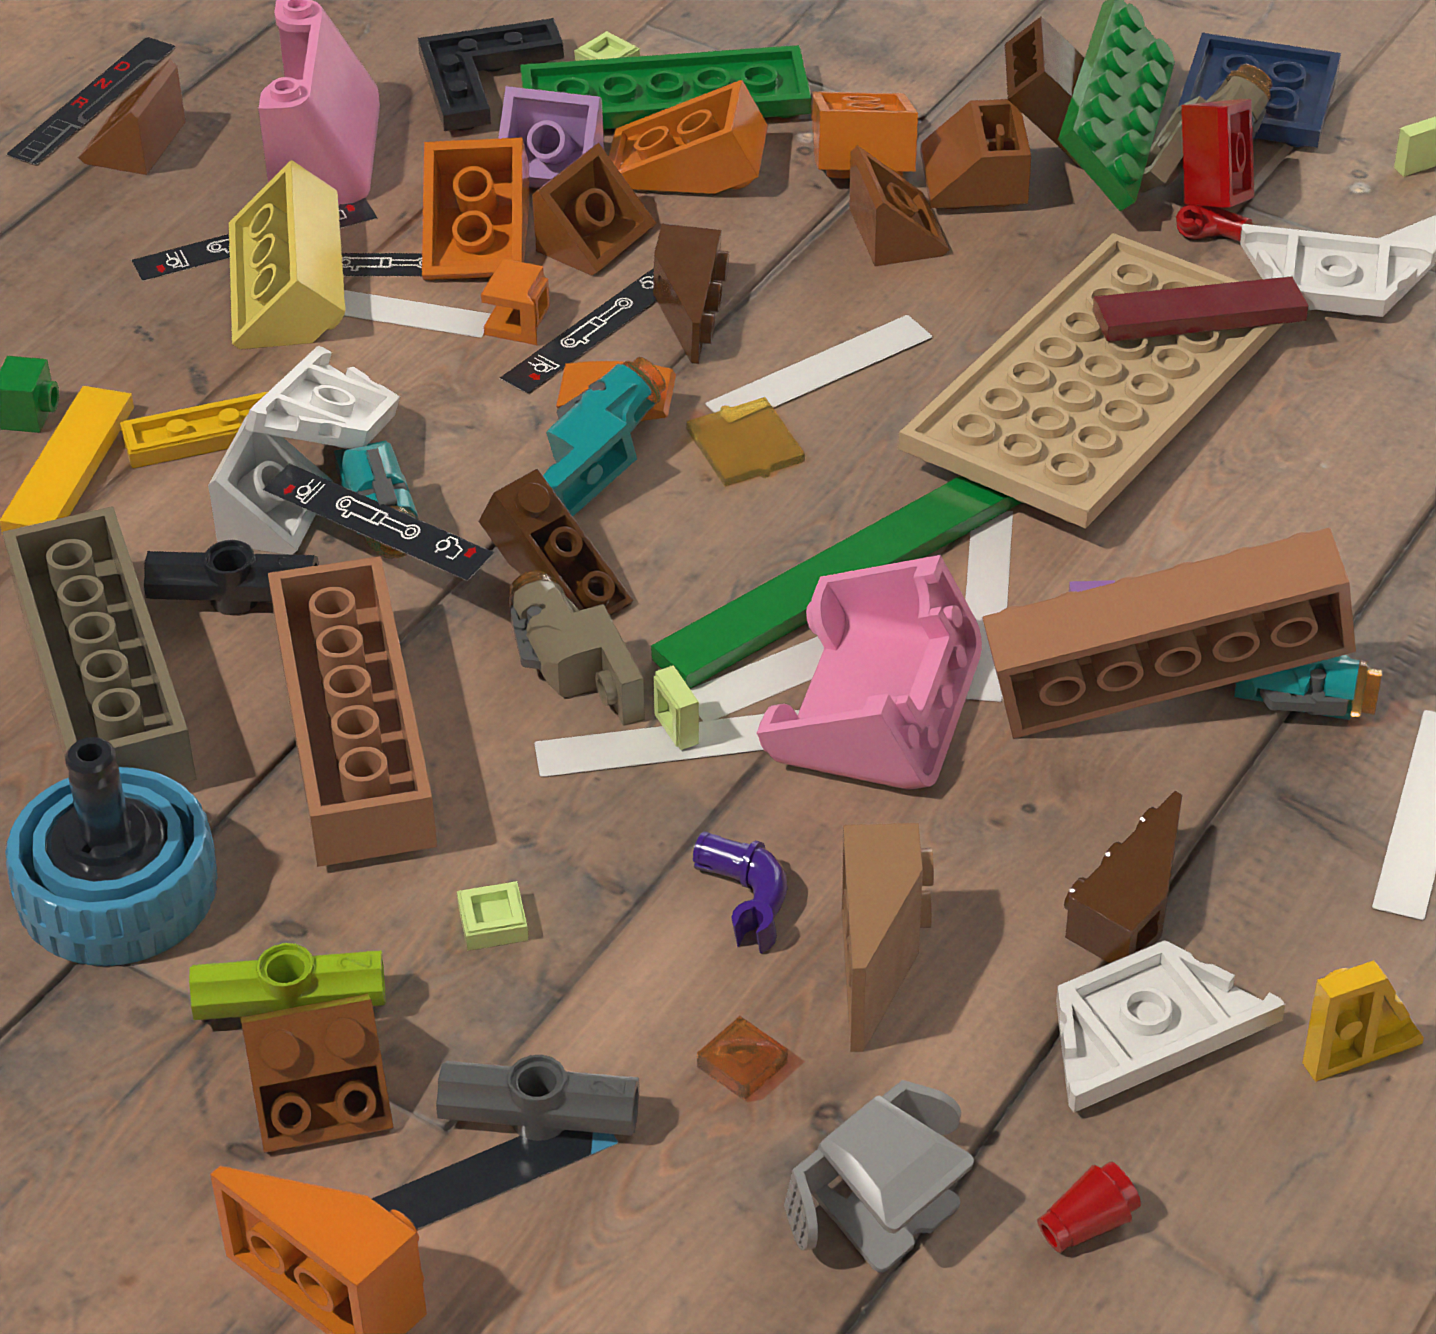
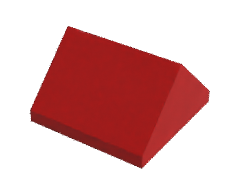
[1181,99,1254,208]

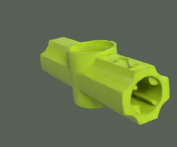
[189,943,386,1020]

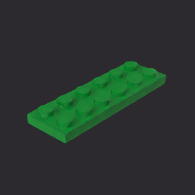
[1058,0,1175,212]
[520,45,811,131]

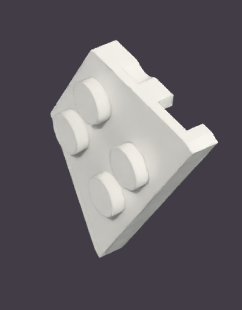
[1240,224,1436,317]
[245,346,400,449]
[1056,940,1285,1112]

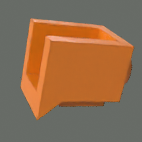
[481,259,550,346]

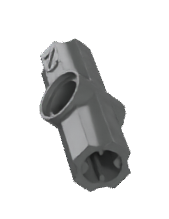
[436,1054,640,1141]

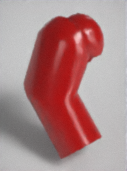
[1176,205,1253,241]

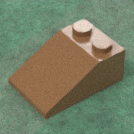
[841,823,934,1052]

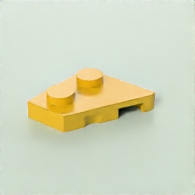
[1302,960,1424,1082]

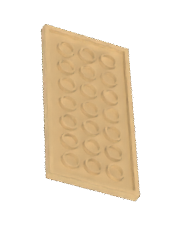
[898,233,1284,529]

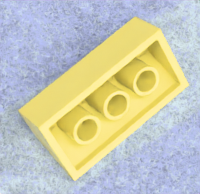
[229,160,346,349]

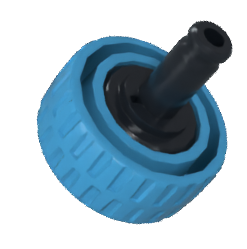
[5,737,218,966]

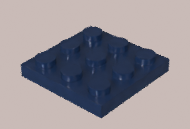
[1178,33,1341,148]

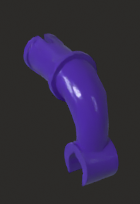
[693,831,788,953]

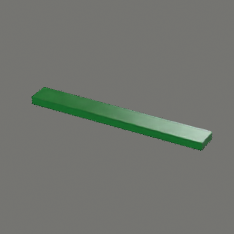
[651,475,1022,688]

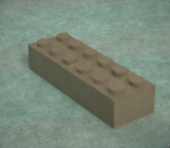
[2,506,197,784]

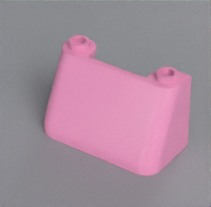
[258,0,380,205]
[756,555,982,790]

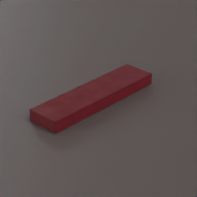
[1092,276,1309,342]

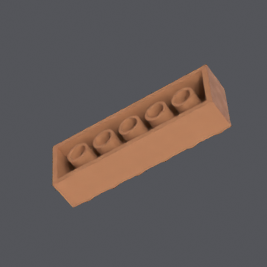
[982,527,1356,739]
[268,556,438,867]

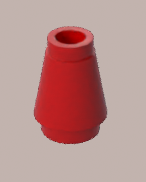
[1037,1161,1141,1253]

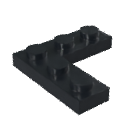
[418,18,564,131]

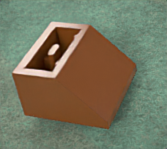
[920,99,1031,209]
[241,994,394,1153]

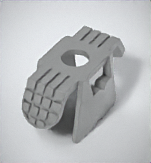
[784,1080,974,1272]

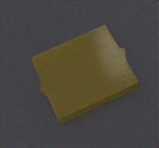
[686,397,805,487]

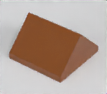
[78,59,186,175]
[532,143,656,276]
[849,145,950,267]

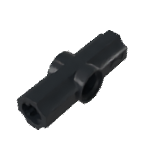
[144,540,319,615]

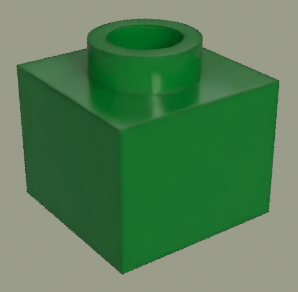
[0,356,59,433]

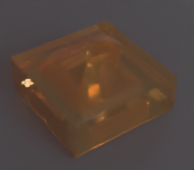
[697,1016,788,1101]

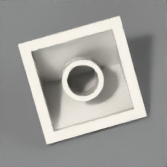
[208,415,333,555]

